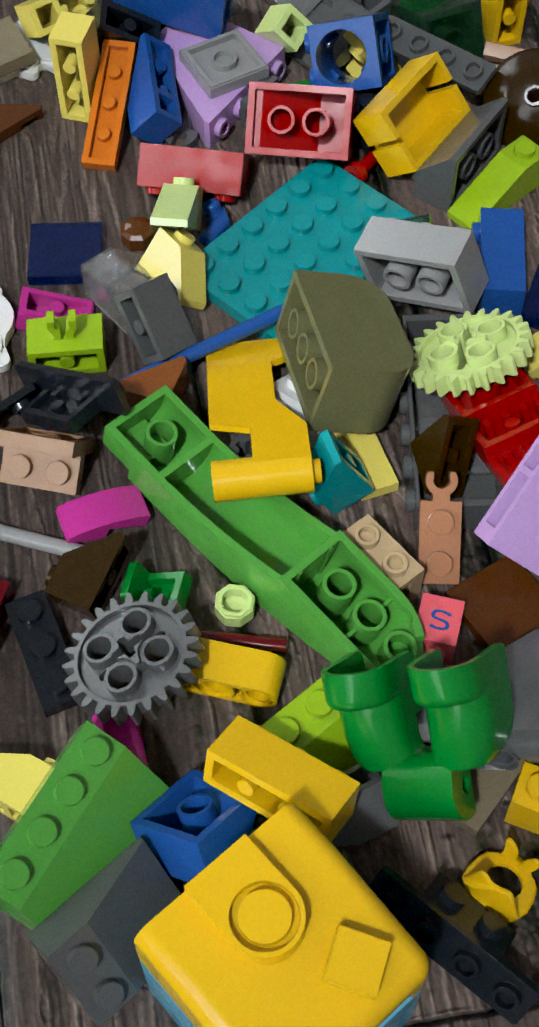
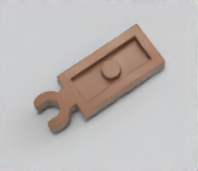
[417,471,462,584]

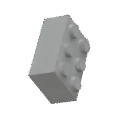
[353,216,489,314]

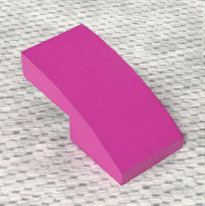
[55,485,151,543]

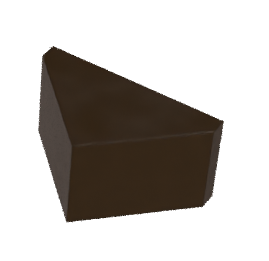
[410,414,480,498]

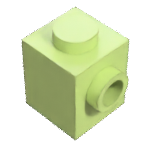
[254,3,313,53]

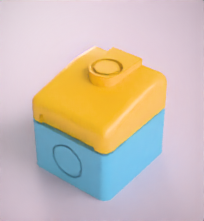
[134,802,429,1027]

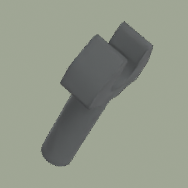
[164,108,198,148]

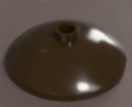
[483,48,539,146]

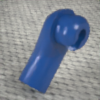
[199,198,231,247]

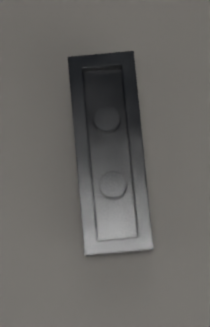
[4,589,78,718]

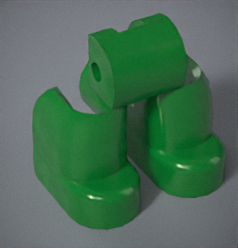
[320,642,514,821]

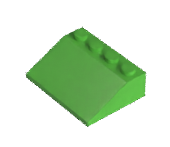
[0,720,169,930]

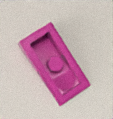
[15,286,95,331]

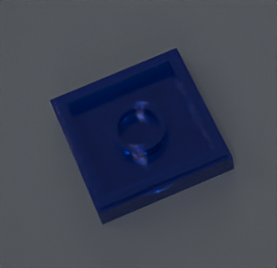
[27,222,103,285]

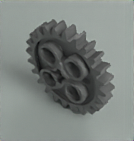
[62,591,205,727]

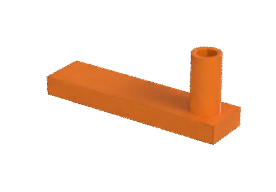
[81,39,138,172]

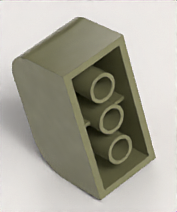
[274,269,414,434]

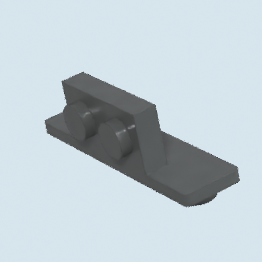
[389,15,497,95]

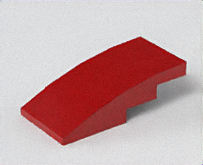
[435,367,539,487]

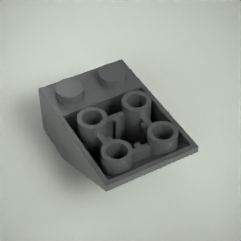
[285,0,392,70]

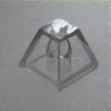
[80,247,153,336]

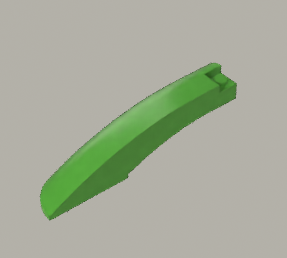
[103,384,425,670]

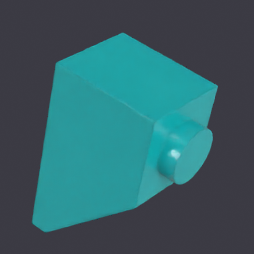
[308,429,375,514]

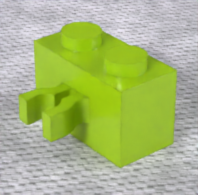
[26,309,107,373]

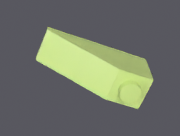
[150,177,203,230]

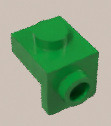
[120,562,193,610]

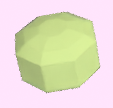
[214,584,255,627]

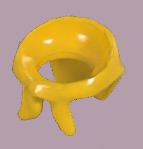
[462,837,539,924]

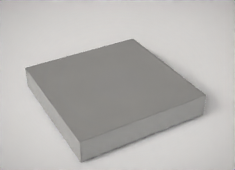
[179,29,269,99]

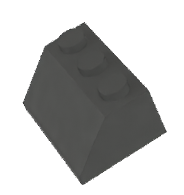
[412,97,509,212]

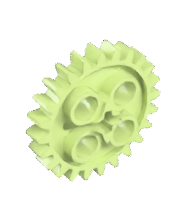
[409,308,535,398]

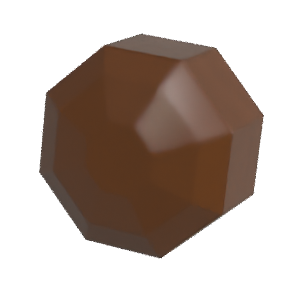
[121,217,155,251]

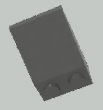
[26,837,181,1027]

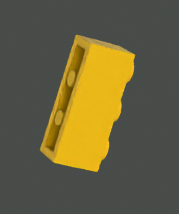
[203,715,361,842]

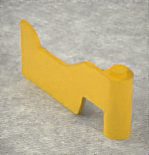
[206,338,322,503]

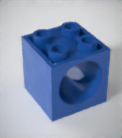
[304,11,396,91]

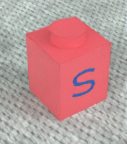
[418,592,465,665]

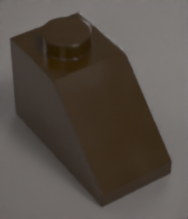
[44,532,134,620]

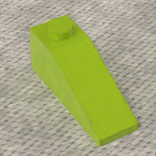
[447,135,539,230]

